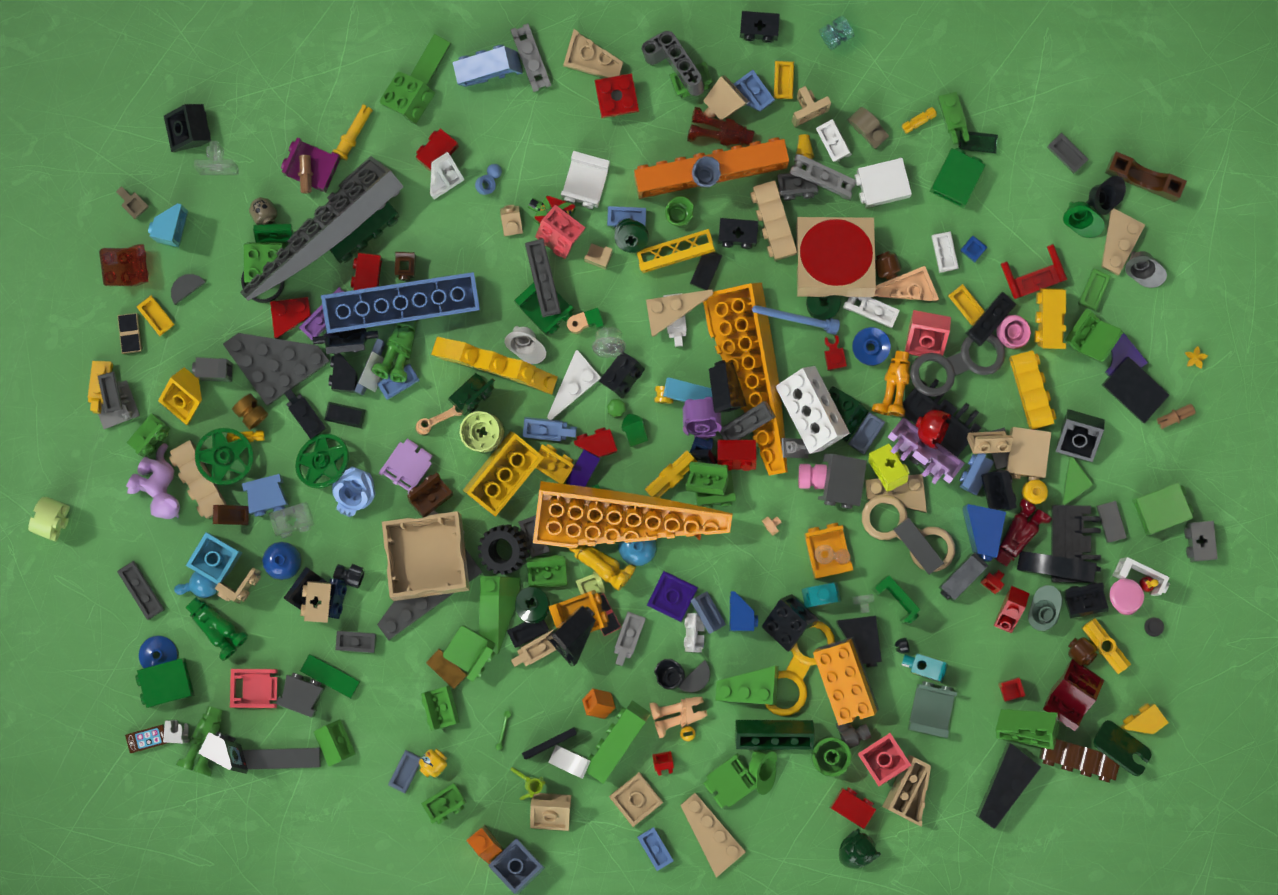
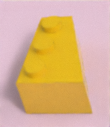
[1034,288,1066,349]

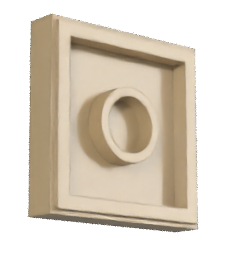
[609,772,663,827]

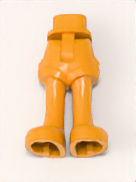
[872,351,910,417]

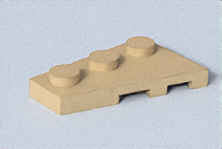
[865,474,927,513]

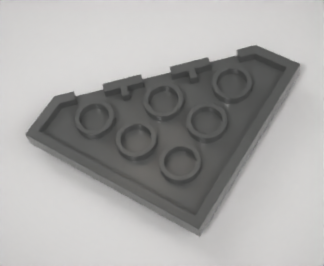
[223,333,330,406]

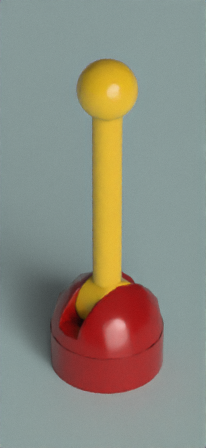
[1139,577,1159,592]

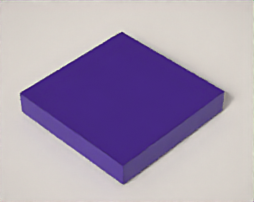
[647,571,698,622]

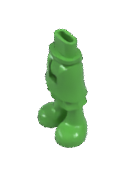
[372,320,416,382]
[176,706,223,777]

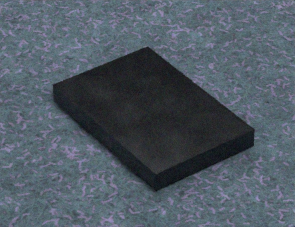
[1102,357,1169,424]

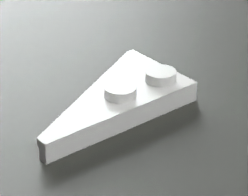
[547,350,601,420]

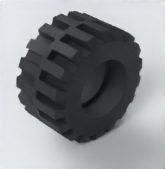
[478,524,531,575]

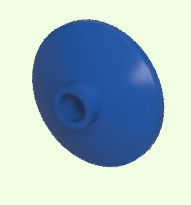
[852,327,891,366]
[139,636,178,668]

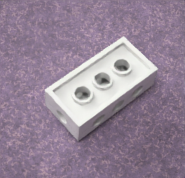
[775,366,850,454]

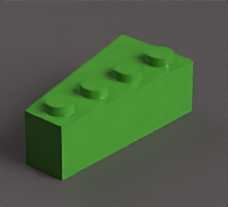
[586,700,651,784]

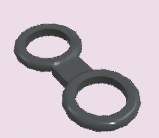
[910,334,1005,397]

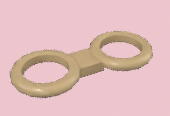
[862,495,955,572]

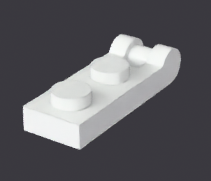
[843,297,900,329]

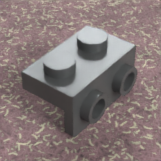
[777,173,818,201]

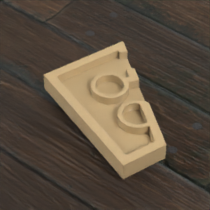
[563,29,623,78]
[1101,208,1145,276]

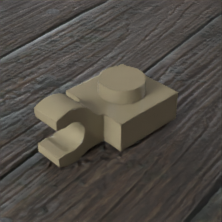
[116,186,149,220]

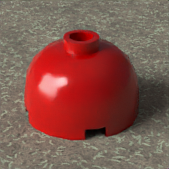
[916,410,951,449]

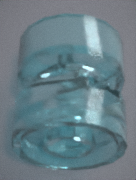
[819,16,854,50]

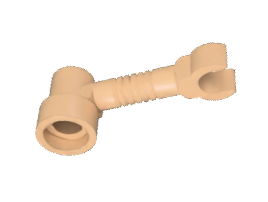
[416,405,463,435]

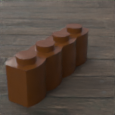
[1039,739,1120,783]

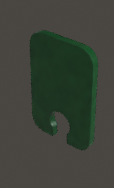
[1093,720,1152,777]

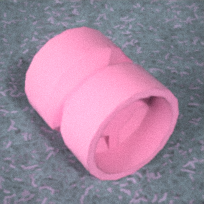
[798,464,827,489]

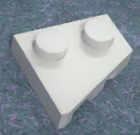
[430,152,465,200]

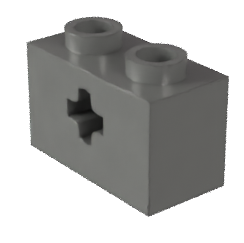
[1184,521,1218,562]

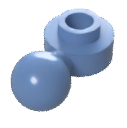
[475,164,502,195]

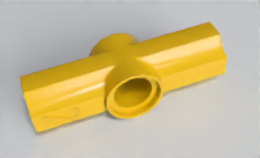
[645,451,697,498]
[1081,618,1131,674]

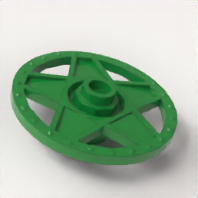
[195,428,253,485]
[295,434,349,488]

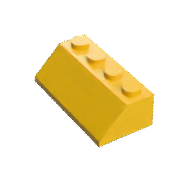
[463,431,544,517]

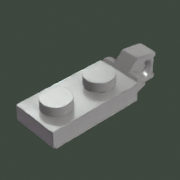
[614,612,646,666]

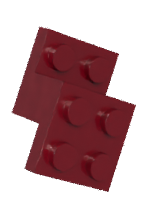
[1043,659,1104,731]

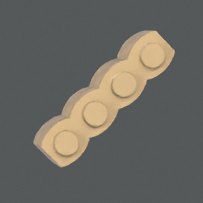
[750,180,797,261]
[169,440,227,519]

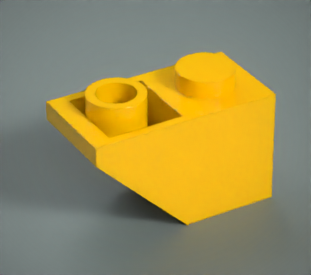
[1120,703,1169,734]

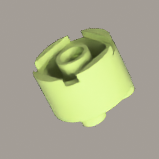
[29,497,70,542]

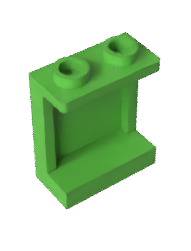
[1133,482,1194,536]

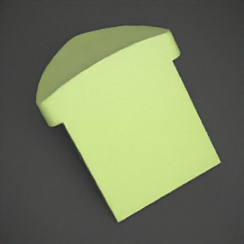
[576,571,605,595]

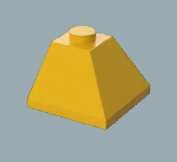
[158,367,202,425]

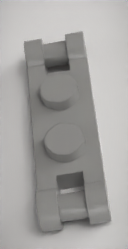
[510,23,551,92]
[790,154,856,200]

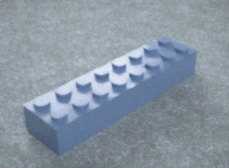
[321,272,480,334]

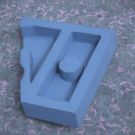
[734,70,775,112]

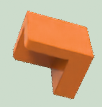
[582,688,616,719]

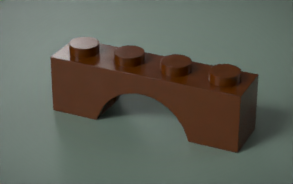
[1105,151,1187,202]

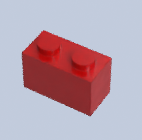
[416,128,459,172]
[351,253,382,290]
[717,440,757,471]
[830,787,876,829]

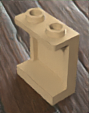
[1006,427,1051,481]

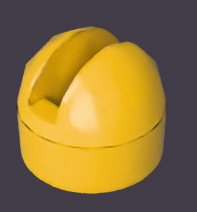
[680,726,696,741]

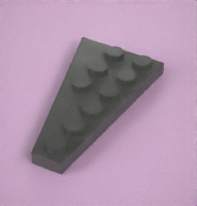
[377,548,483,640]

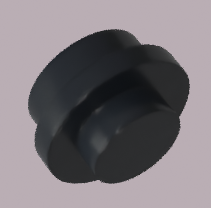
[1144,617,1164,637]

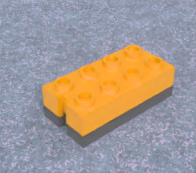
[813,637,879,726]

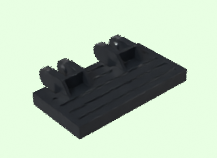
[903,379,981,457]
[1051,505,1101,583]

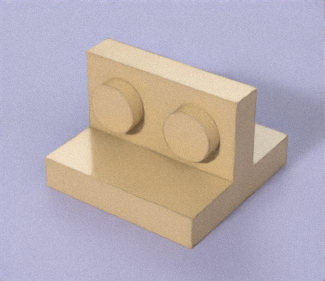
[792,86,831,127]
[530,793,571,831]

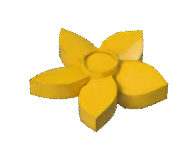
[1185,346,1208,369]

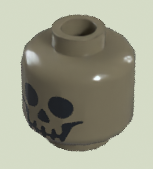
[249,197,277,225]

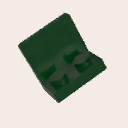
[448,373,495,415]
[828,386,869,442]

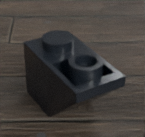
[329,353,358,393]

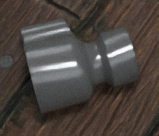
[836,722,871,749]

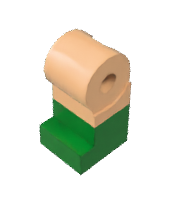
[567,307,604,334]

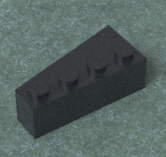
[976,742,1041,829]

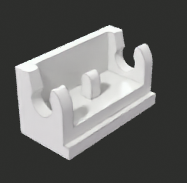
[816,119,852,162]
[163,720,190,744]

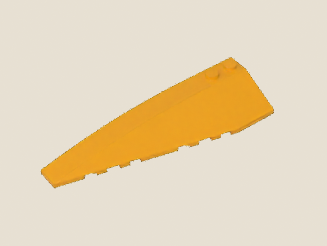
[703,283,788,476]
[533,481,733,548]

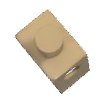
[702,75,749,122]

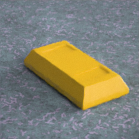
[774,61,794,99]
[948,284,984,325]
[137,295,175,336]

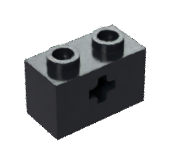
[740,11,780,43]
[718,218,758,249]

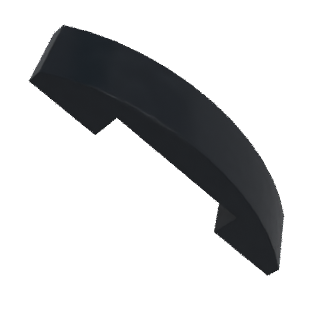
[1017,551,1097,582]

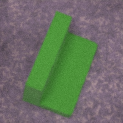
[314,719,356,766]

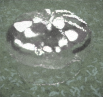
[592,328,626,358]

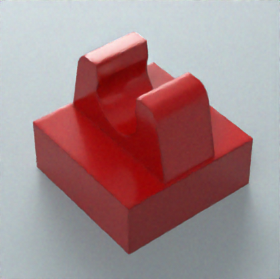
[980,570,1005,594]
[652,751,674,776]

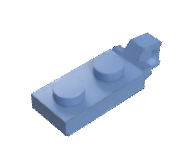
[523,417,577,441]

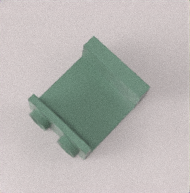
[908,681,957,738]

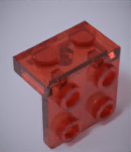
[99,244,149,287]

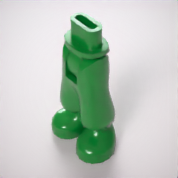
[186,597,249,661]

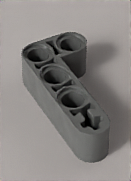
[641,31,705,96]

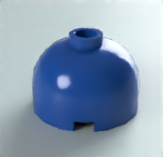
[262,542,301,580]

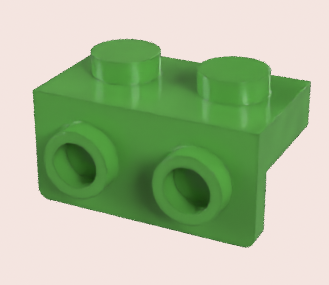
[669,62,713,98]
[686,462,729,495]
[527,555,568,588]
[421,685,460,731]
[421,783,467,825]

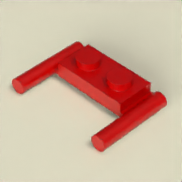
[1000,244,1068,300]

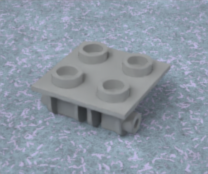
[98,380,140,429]

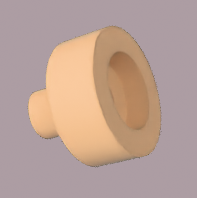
[762,516,782,536]

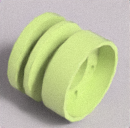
[459,411,504,453]

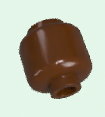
[875,251,901,280]
[1068,637,1098,666]

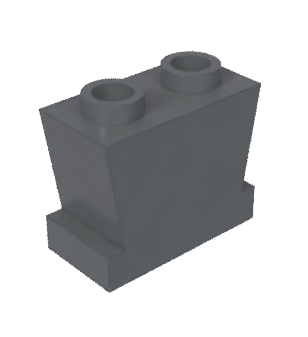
[192,357,233,382]
[276,673,325,717]

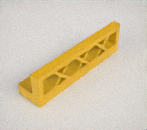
[637,229,716,273]

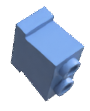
[242,474,289,517]

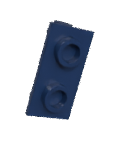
[328,578,347,619]

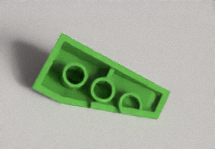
[479,576,520,654]

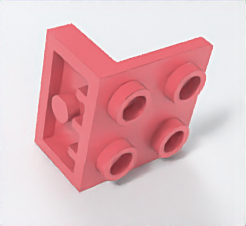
[535,205,586,259]

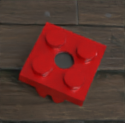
[595,73,639,119]

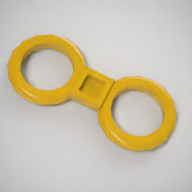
[765,621,835,716]

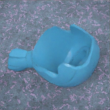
[174,571,217,598]

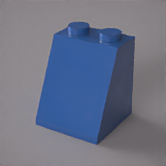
[963,504,1006,562]

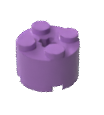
[682,397,722,439]

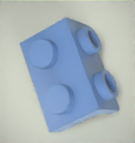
[959,453,993,495]

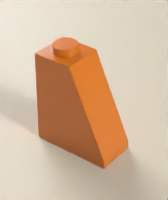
[466,825,504,864]

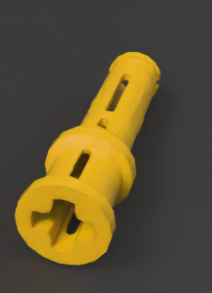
[332,104,373,161]

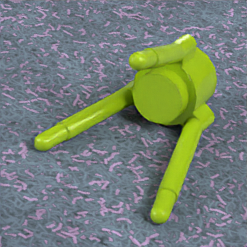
[510,767,546,800]

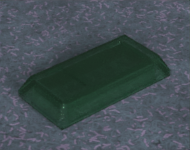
[958,131,998,154]

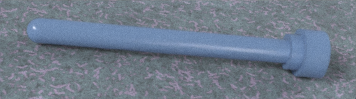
[752,305,840,335]

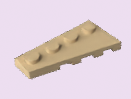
[680,793,745,878]

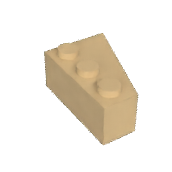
[882,755,931,827]

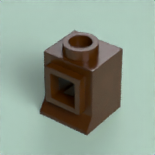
[395,252,416,281]

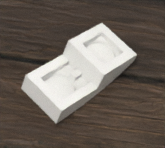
[548,745,591,779]

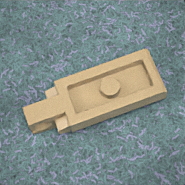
[511,629,556,667]

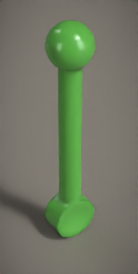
[496,711,511,750]

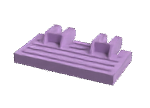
[888,417,965,484]

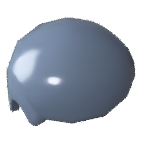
[692,156,721,188]

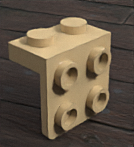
[215,567,261,603]

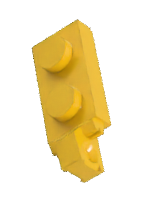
[88,361,113,414]

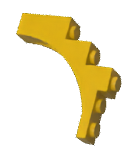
[431,337,558,395]

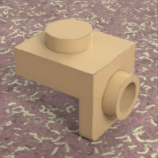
[500,205,523,236]

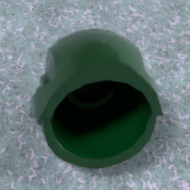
[839,828,881,869]

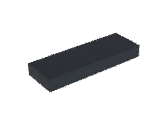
[965,292,1016,346]
[522,727,577,760]

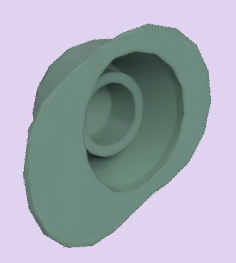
[1028,585,1062,631]

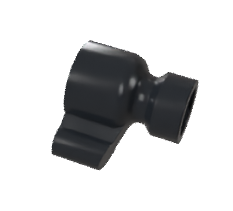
[333,564,365,589]

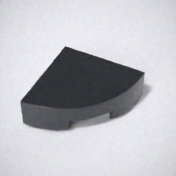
[691,449,717,464]

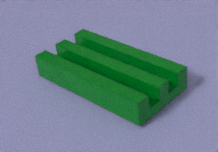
[253,224,293,243]

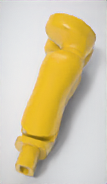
[569,545,636,591]

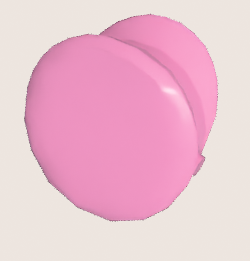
[996,315,1031,349]
[1110,578,1144,615]

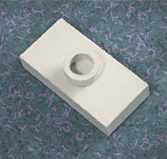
[931,231,959,273]

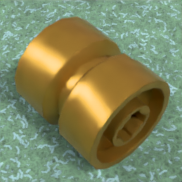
[232,393,268,430]

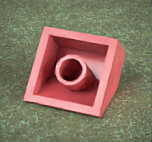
[905,310,951,356]
[858,733,912,787]

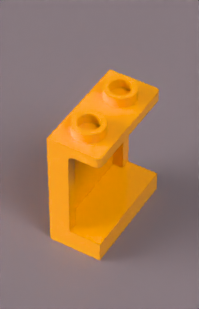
[804,523,853,579]
[549,590,609,632]

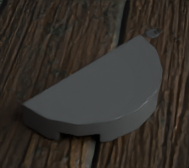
[171,274,206,305]
[678,660,710,692]

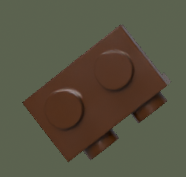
[407,472,453,518]

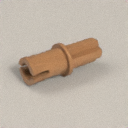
[298,155,313,194]
[1157,404,1196,430]

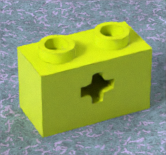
[868,444,909,492]

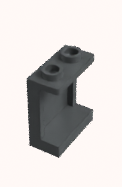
[818,454,867,509]

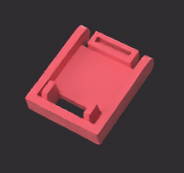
[230,669,278,708]

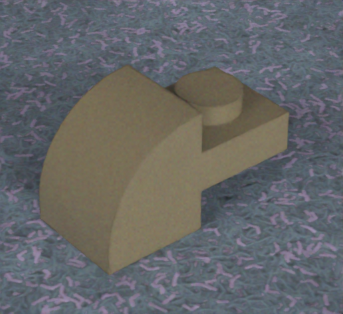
[847,107,889,149]

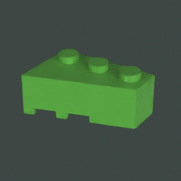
[715,666,779,705]

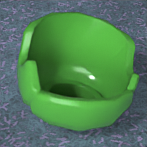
[665,196,694,227]

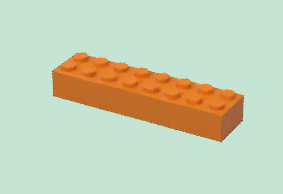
[634,137,789,199]

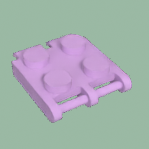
[379,438,433,494]

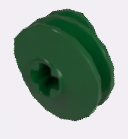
[614,218,649,253]
[806,295,841,321]
[515,587,550,624]

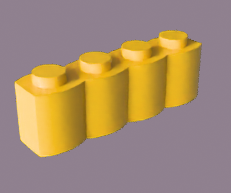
[1009,350,1056,430]

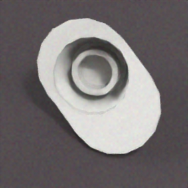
[504,326,546,364]

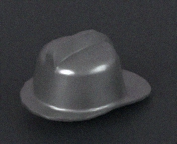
[1125,251,1167,288]

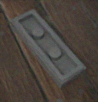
[720,401,775,440]
[893,518,944,575]
[117,561,165,620]

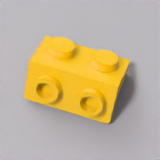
[536,444,575,484]

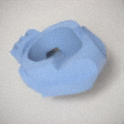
[332,467,376,517]

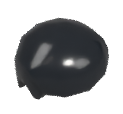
[654,659,685,690]

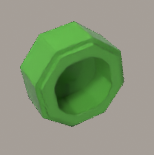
[607,399,626,418]

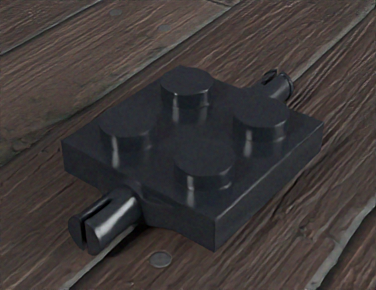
[313,328,379,354]

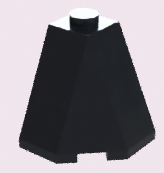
[546,606,596,666]

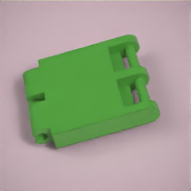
[703,753,756,808]

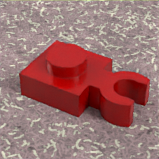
[824,335,847,371]

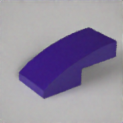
[565,450,600,487]

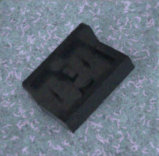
[599,351,645,399]
[981,470,1017,510]
[284,567,328,610]
[1064,582,1108,619]

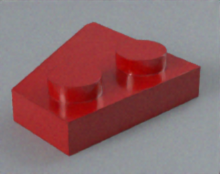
[270,297,311,339]

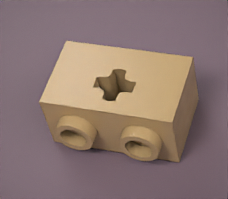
[300,581,331,623]

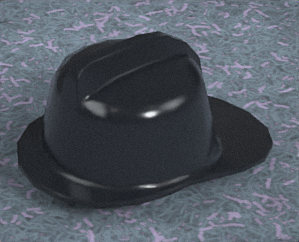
[1086,176,1126,215]

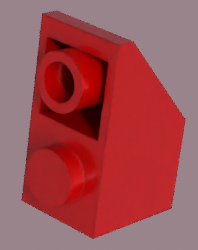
[574,427,618,458]
[994,586,1029,633]

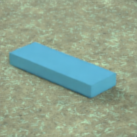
[663,378,712,402]

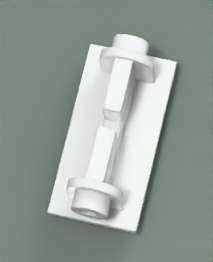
[684,613,705,652]

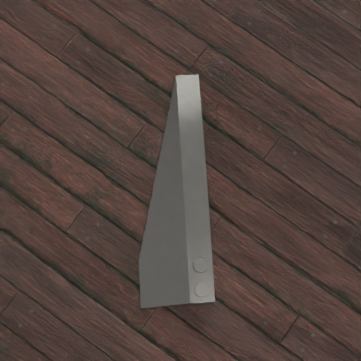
[240,156,403,301]

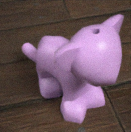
[126,443,180,519]

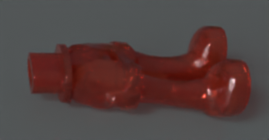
[687,107,754,146]

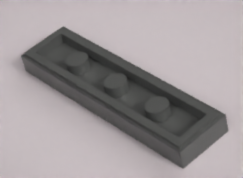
[525,239,561,318]
[243,747,321,770]

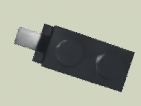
[284,389,327,439]

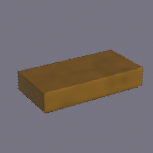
[426,649,467,689]

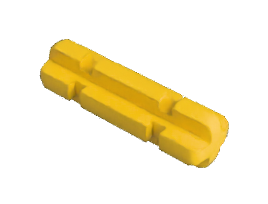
[902,107,937,134]
[227,430,265,443]

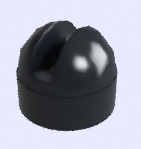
[895,638,910,654]

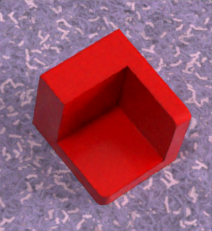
[998,677,1025,702]

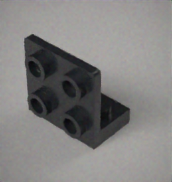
[762,594,819,652]

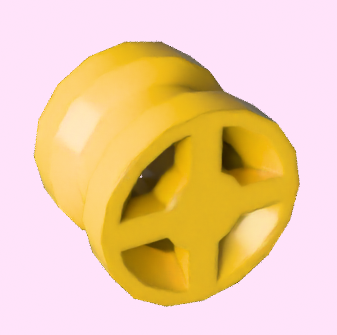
[654,386,673,404]

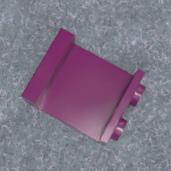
[281,137,341,193]

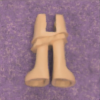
[649,697,708,739]

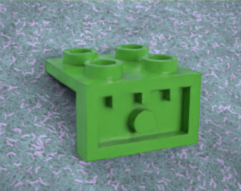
[244,242,285,282]
[126,413,170,457]

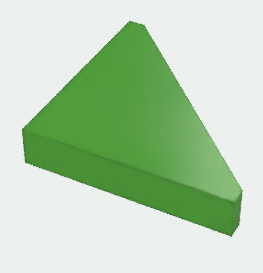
[1062,456,1093,505]

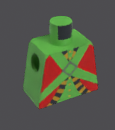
[528,195,576,225]

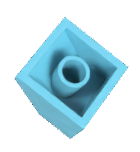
[148,203,188,247]
[186,532,242,584]

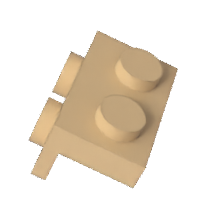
[967,431,1013,454]

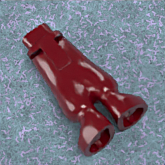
[994,499,1052,567]

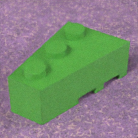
[995,709,1059,750]

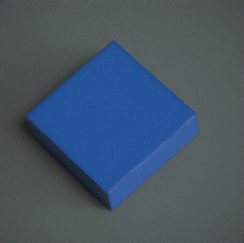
[960,236,987,263]

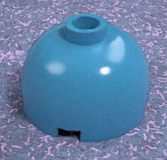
[618,540,657,566]

